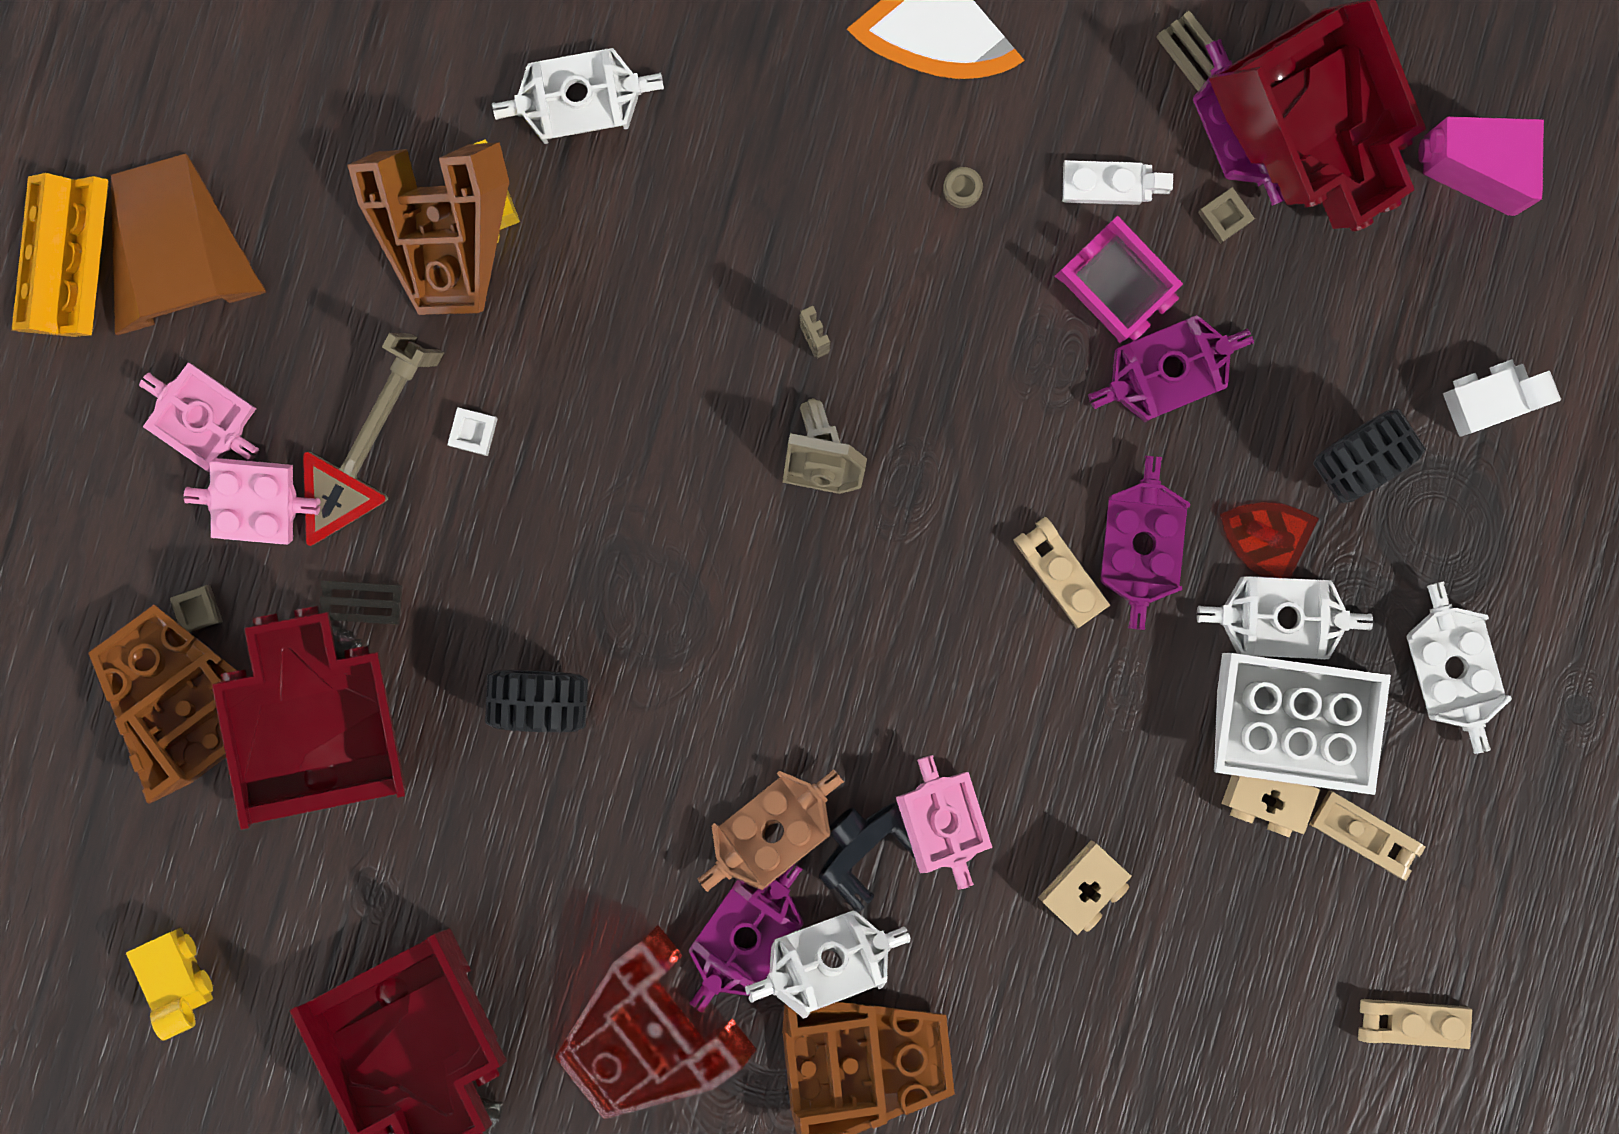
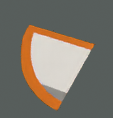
[847,0,1025,79]

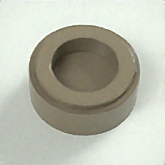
[943,167,983,208]

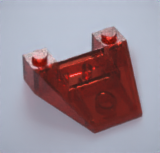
[555,925,757,1119]

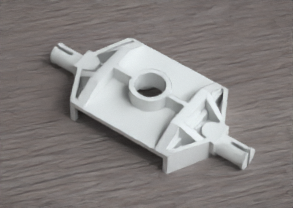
[492,48,664,144]
[1197,577,1373,659]
[1406,581,1512,754]
[745,910,910,1019]

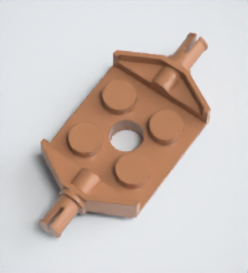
[697,769,844,892]

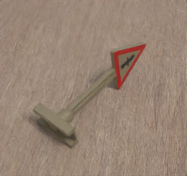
[303,333,444,546]

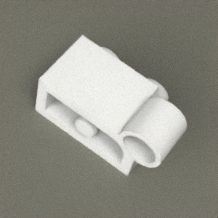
[1443,359,1561,437]

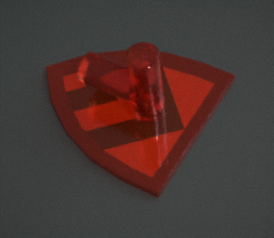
[1220,502,1319,579]

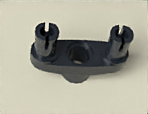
[819,802,915,912]

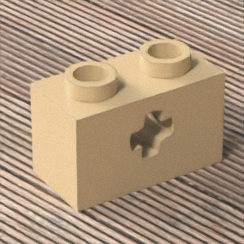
[1221,775,1320,838]
[1038,840,1132,935]

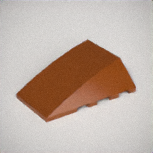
[111,154,267,336]
[88,605,237,804]
[782,1002,955,1134]

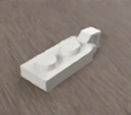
[1062,160,1173,205]

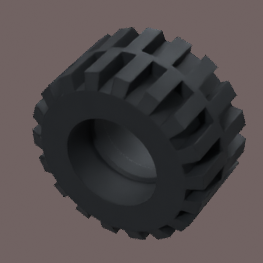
[1313,409,1426,503]
[485,670,588,732]

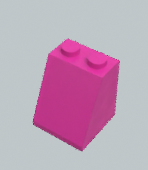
[1418,117,1544,216]

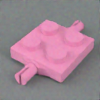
[139,362,259,472]
[184,458,321,545]
[896,755,992,890]

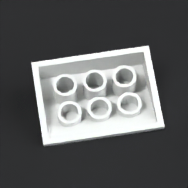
[1214,653,1391,795]

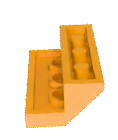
[12,173,108,337]

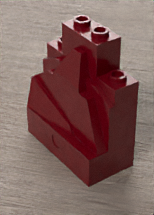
[1209,0,1426,231]
[212,606,406,830]
[289,929,507,1134]

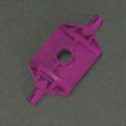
[1193,39,1285,206]
[1088,315,1254,422]
[1100,456,1190,630]
[689,864,803,1013]

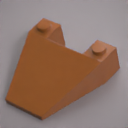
[347,142,509,315]

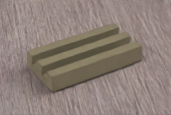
[1156,11,1214,91]
[799,306,830,359]

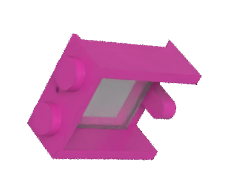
[1054,216,1183,343]

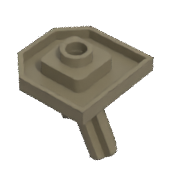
[782,398,867,494]

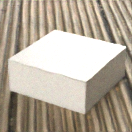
[448,407,497,456]

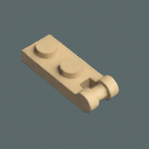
[1013,517,1110,628]
[1309,791,1425,881]
[1358,999,1472,1049]

